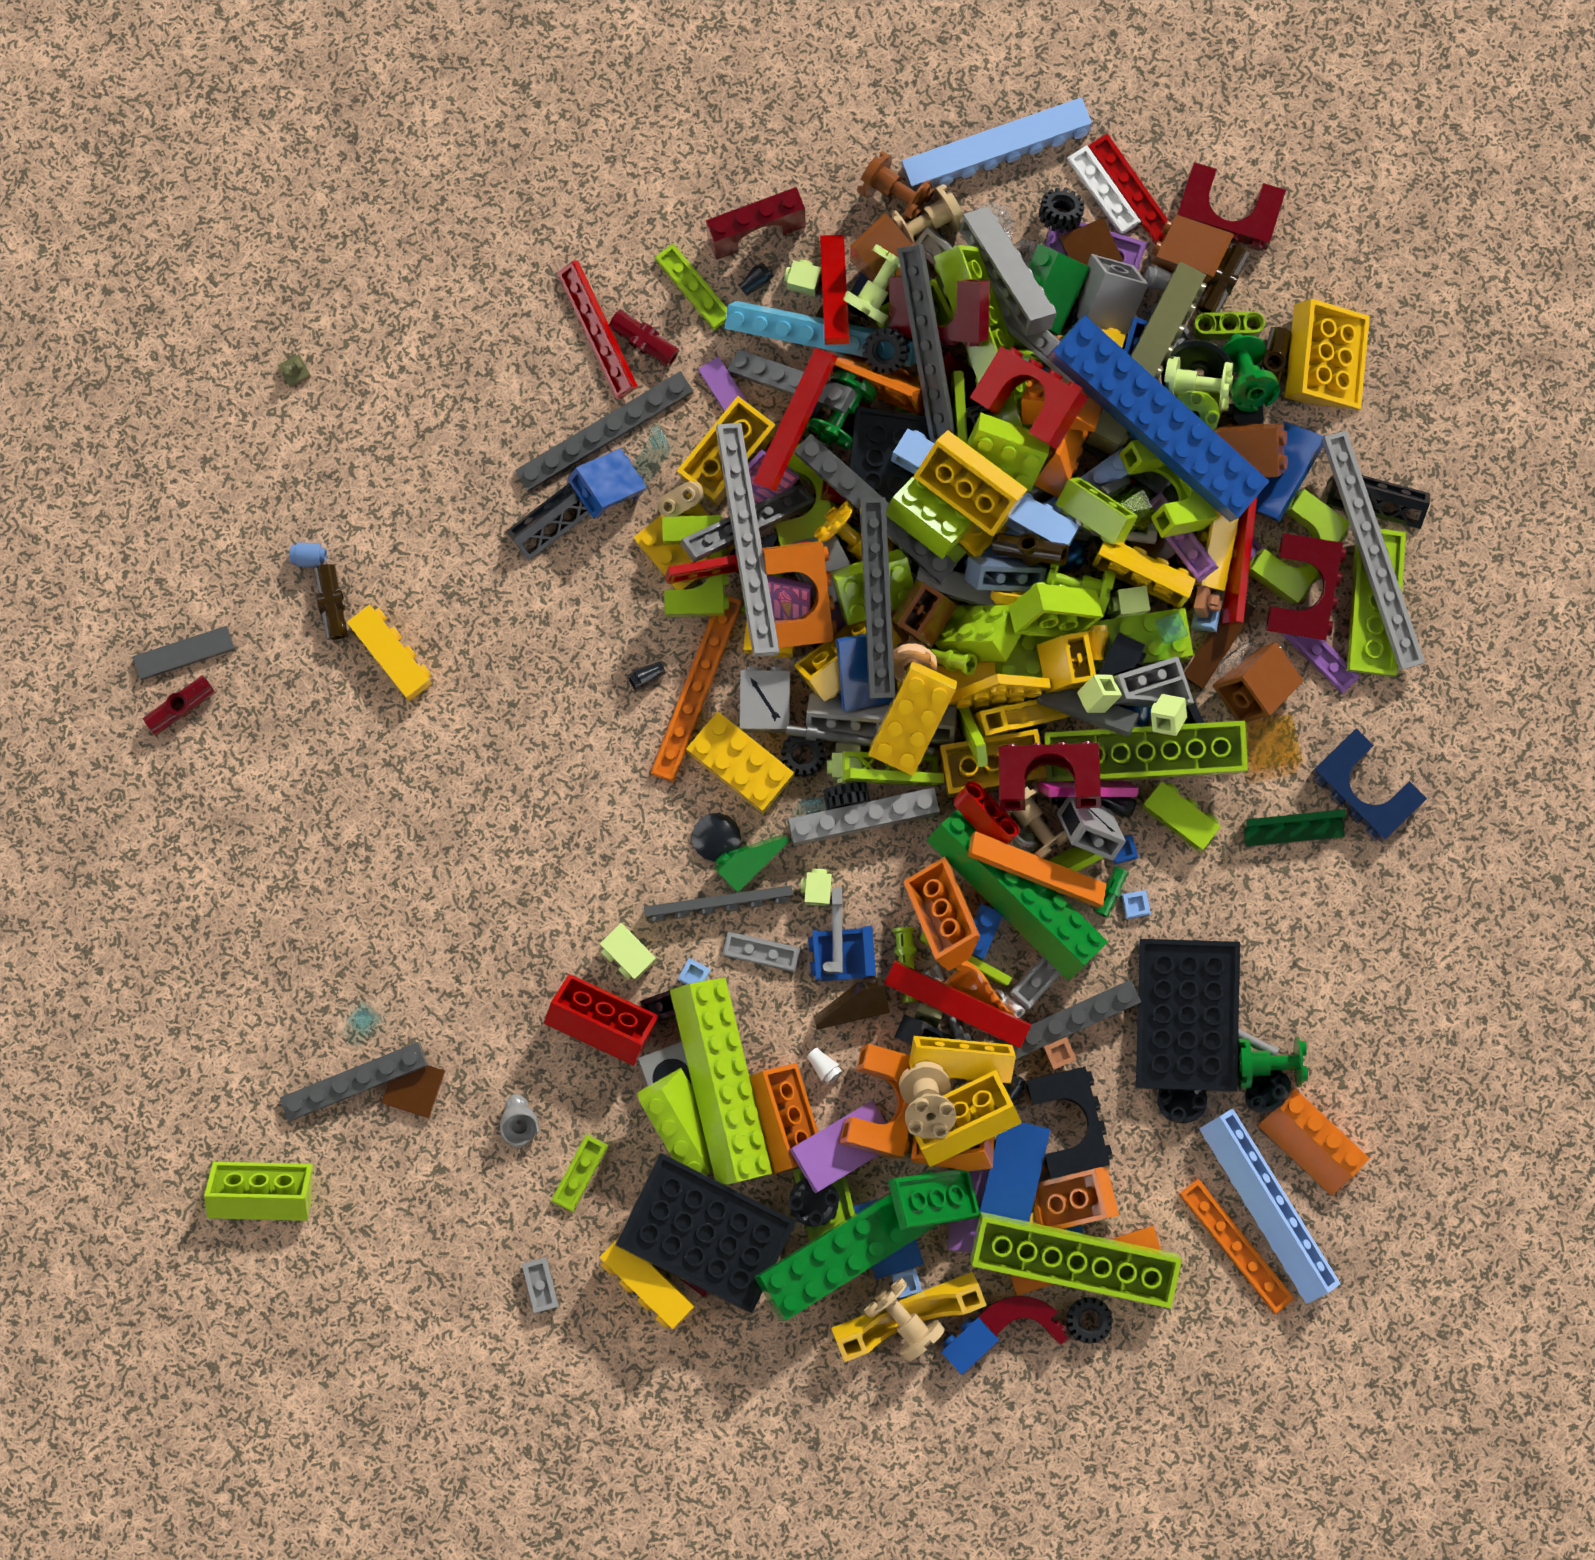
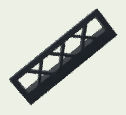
[1326,475,1430,529]
[505,483,590,561]

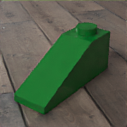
[713,834,790,892]

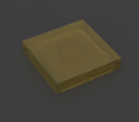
[1246,714,1303,772]

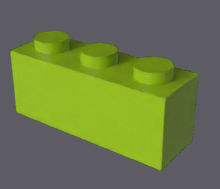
[1055,477,1138,544]
[1141,781,1221,853]

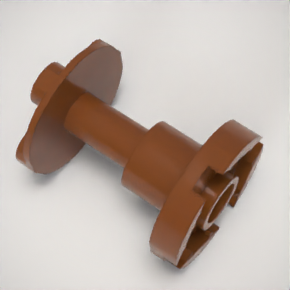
[857,151,934,223]

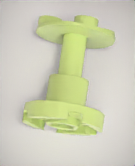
[843,244,900,324]
[1164,356,1233,411]

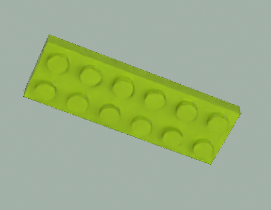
[1346,529,1406,677]

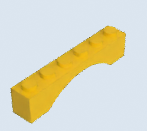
[973,688,1118,738]
[831,1272,987,1363]

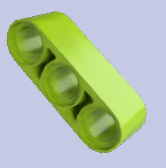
[1192,312,1265,340]

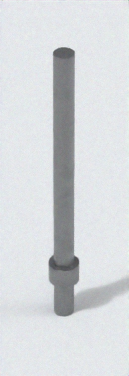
[786,725,934,755]

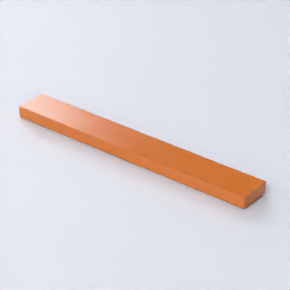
[650,594,743,783]

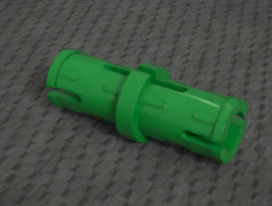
[1094,866,1129,918]

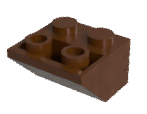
[891,580,958,648]

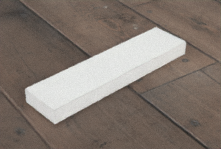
[1067,145,1141,235]

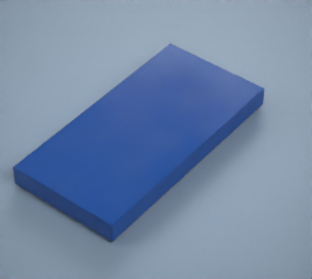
[1256,421,1325,522]
[979,1122,1051,1222]

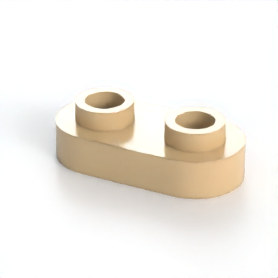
[658,481,704,517]

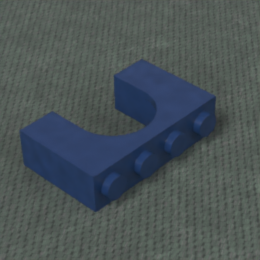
[1311,728,1427,843]

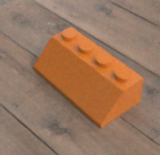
[1034,429,1088,498]
[903,856,980,971]
[749,1063,818,1175]
[1257,1088,1370,1196]

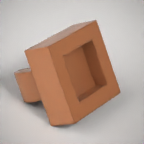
[1194,585,1222,619]
[1043,1037,1077,1070]

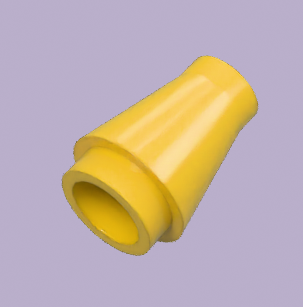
[1088,625,1110,660]

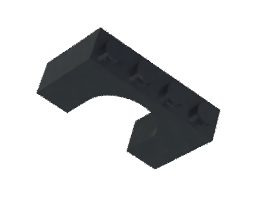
[1026,1066,1113,1179]

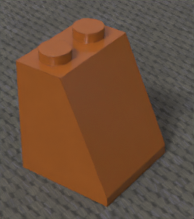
[850,213,912,298]
[1151,215,1234,284]
[1214,424,1288,477]
[1212,642,1304,723]

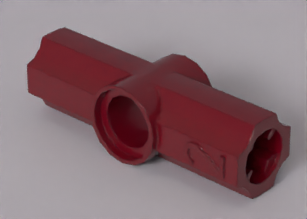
[609,309,679,367]
[142,675,216,736]

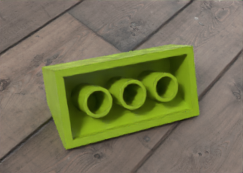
[637,1068,713,1175]
[204,1162,313,1221]

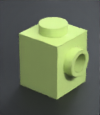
[784,260,821,297]
[1077,675,1122,713]
[1151,694,1187,736]
[827,753,862,784]
[801,869,832,906]

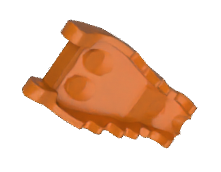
[936,961,1016,1039]

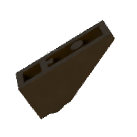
[814,976,890,1030]

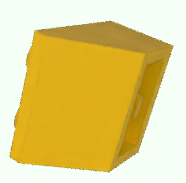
[1037,631,1096,694]

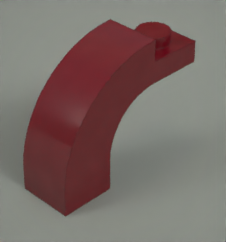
[978,1296,1068,1345]

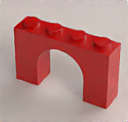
[970,346,1088,450]

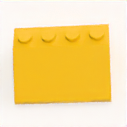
[1285,299,1370,410]
[1091,541,1196,608]

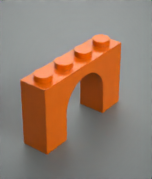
[762,541,837,648]
[839,1044,910,1159]

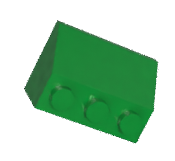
[1028,244,1090,334]

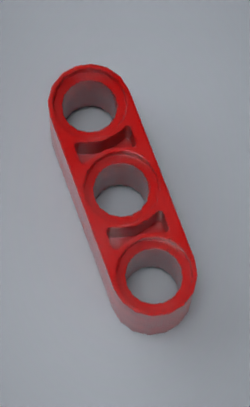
[954,781,1019,844]

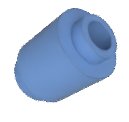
[290,542,327,568]

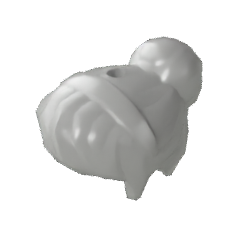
[500,1094,539,1148]

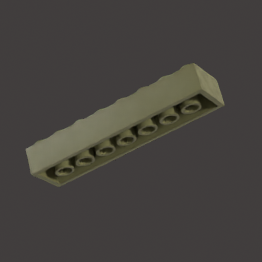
[1086,261,1207,455]

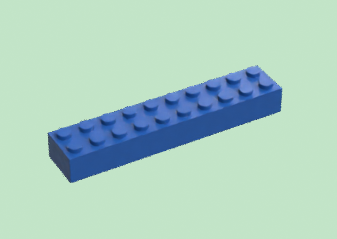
[1046,315,1269,522]

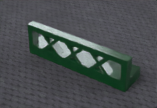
[1242,809,1346,848]

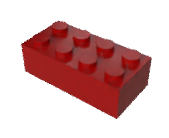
[543,974,659,1066]

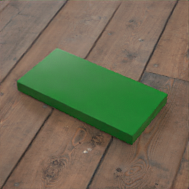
[888,1169,980,1231]

